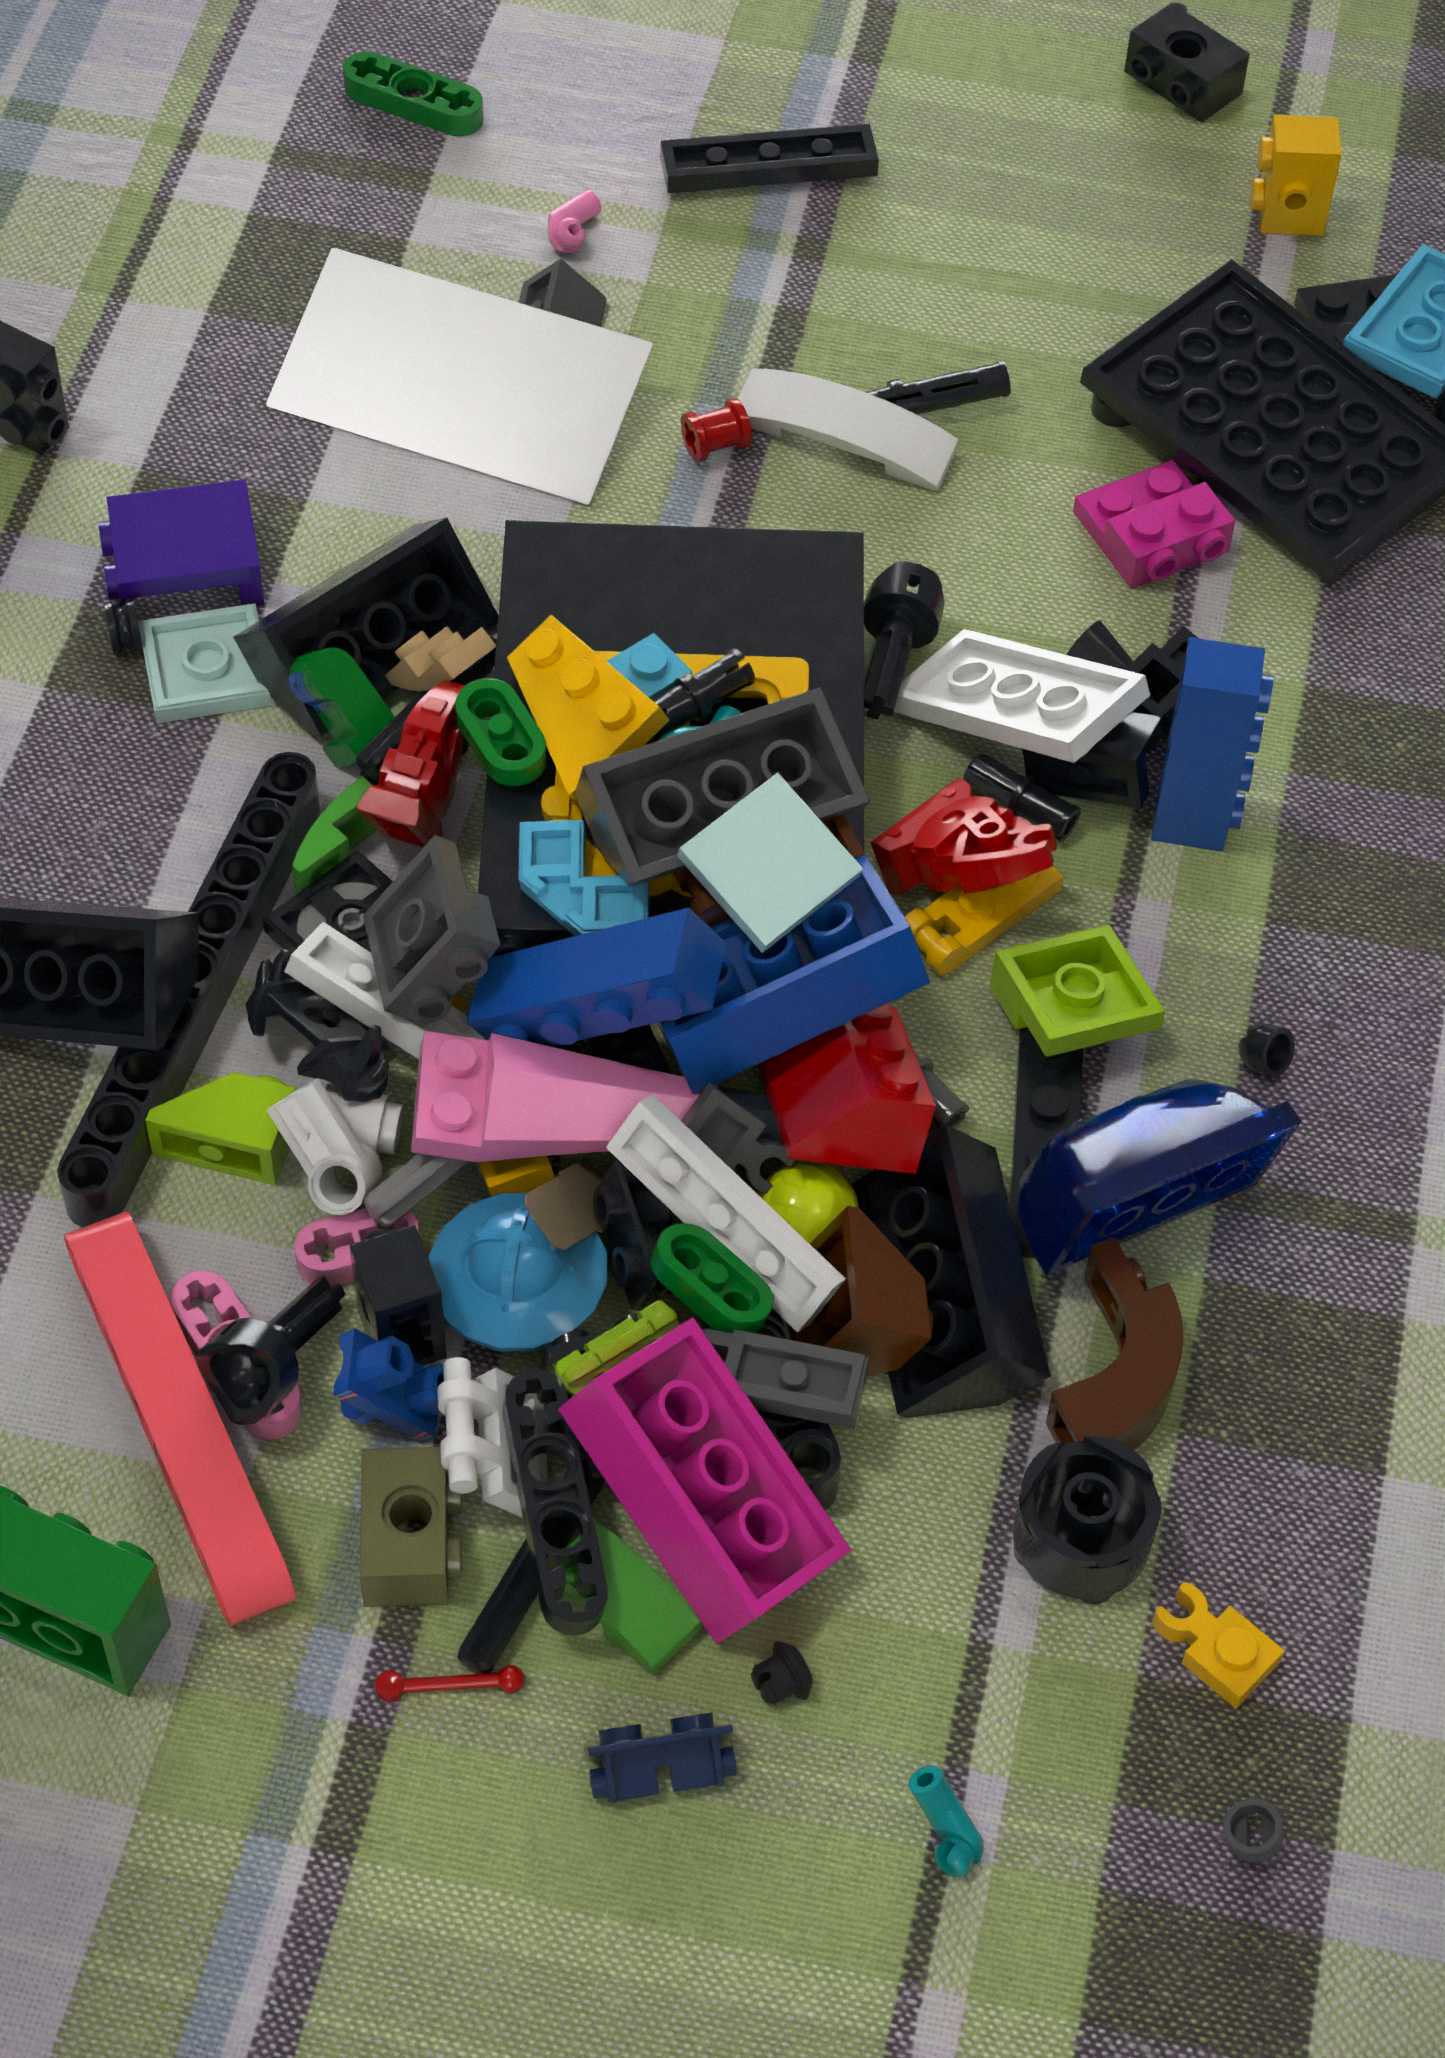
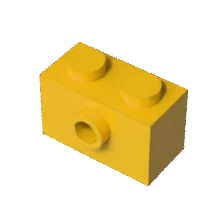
[1249,114,1342,236]

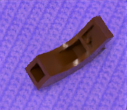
[1046,1237,1183,1450]

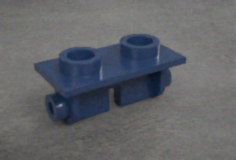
[584,1712,737,1804]

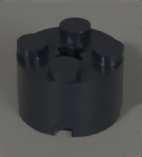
[1013,1436,1162,1604]

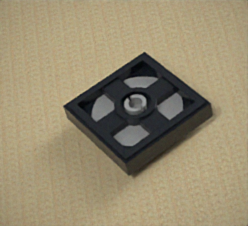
[263,850,393,953]

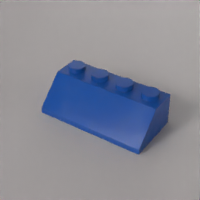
[657,854,930,1094]

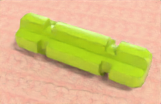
[554,1301,680,1397]

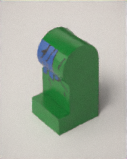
[289,648,395,768]

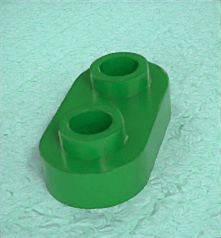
[455,678,547,786]
[650,1223,773,1333]

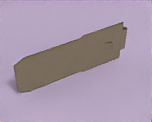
[524,1157,607,1251]

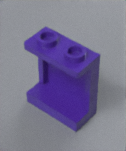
[98,479,265,606]

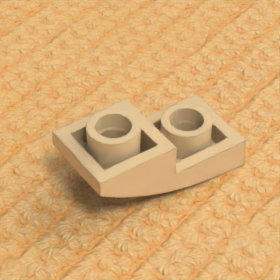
[385,626,496,691]

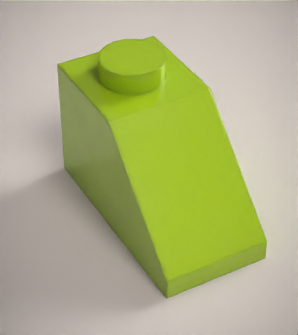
[145,1072,297,1186]

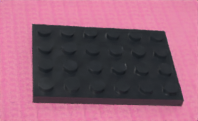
[1080,259,1445,585]

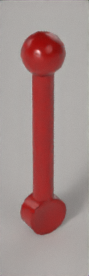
[375,1665,525,1702]

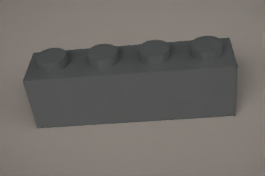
[575,687,870,887]

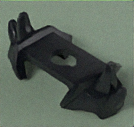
[245,949,397,1102]

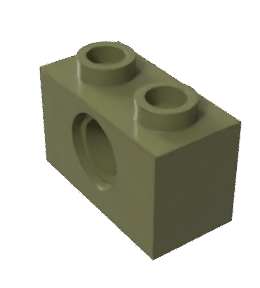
[360,1447,462,1607]

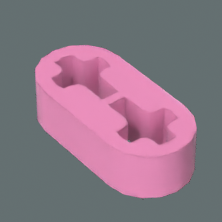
[294,1208,419,1286]

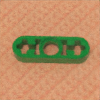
[343,51,484,137]

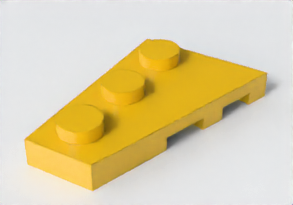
[507,615,669,808]

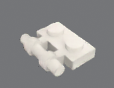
[437,1357,549,1518]

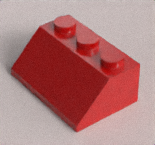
[757,1004,936,1174]

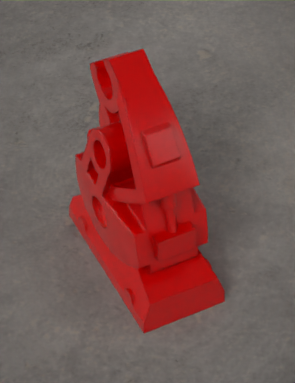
[357,680,464,848]
[870,778,1058,895]

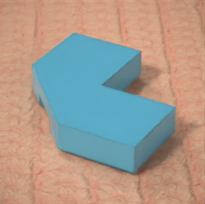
[519,820,650,936]

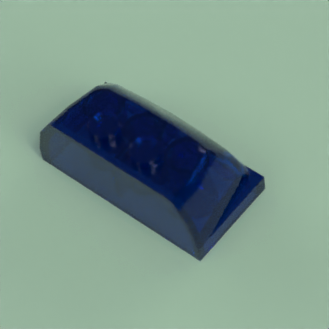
[1019,1078,1302,1276]

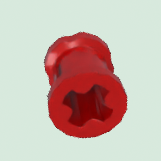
[680,398,752,463]

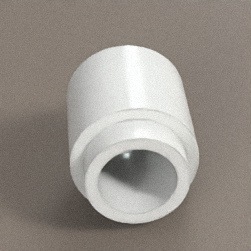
[325,1084,404,1156]

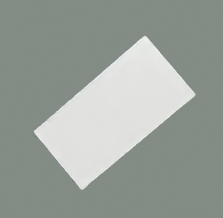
[266,248,653,505]

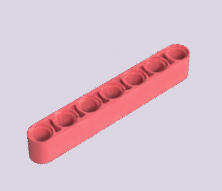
[64,1211,296,1627]

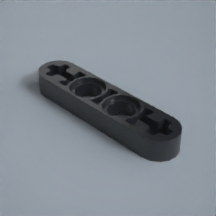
[503,1369,608,1636]

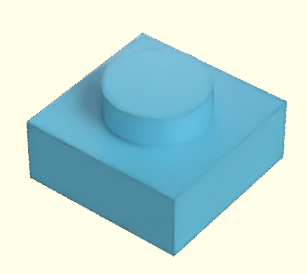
[607,633,692,700]

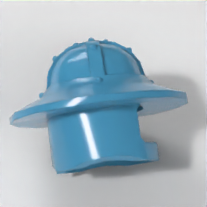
[429,1193,607,1352]

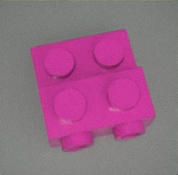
[1073,460,1236,589]

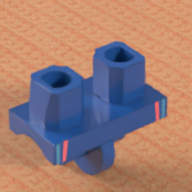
[333,1328,444,1443]

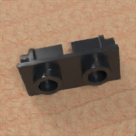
[593,1160,674,1310]

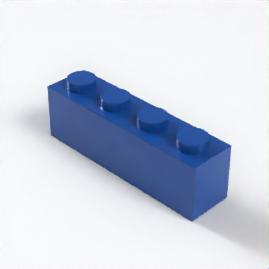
[1151,637,1274,852]
[467,908,727,1047]

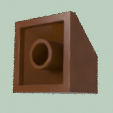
[789,1206,933,1376]

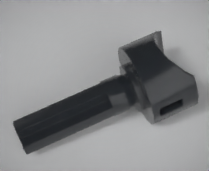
[864,561,945,720]
[194,1276,346,1425]

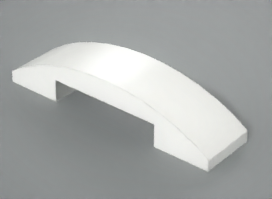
[738,369,959,492]

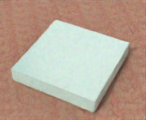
[138,603,275,724]
[677,772,863,953]

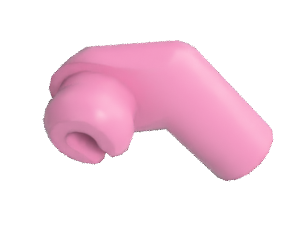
[548,189,601,254]

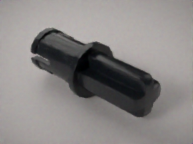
[963,754,1081,842]

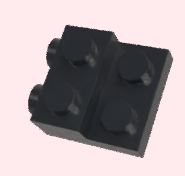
[0,320,69,455]

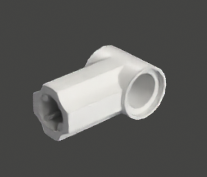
[267,1078,382,1215]

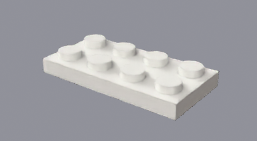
[894,629,1150,763]

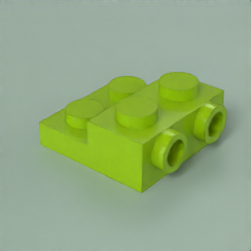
[989,924,1165,1057]

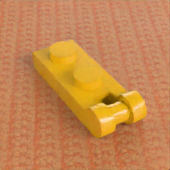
[905,866,1064,976]

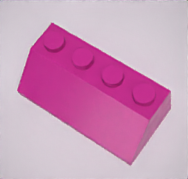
[558,1317,852,1645]

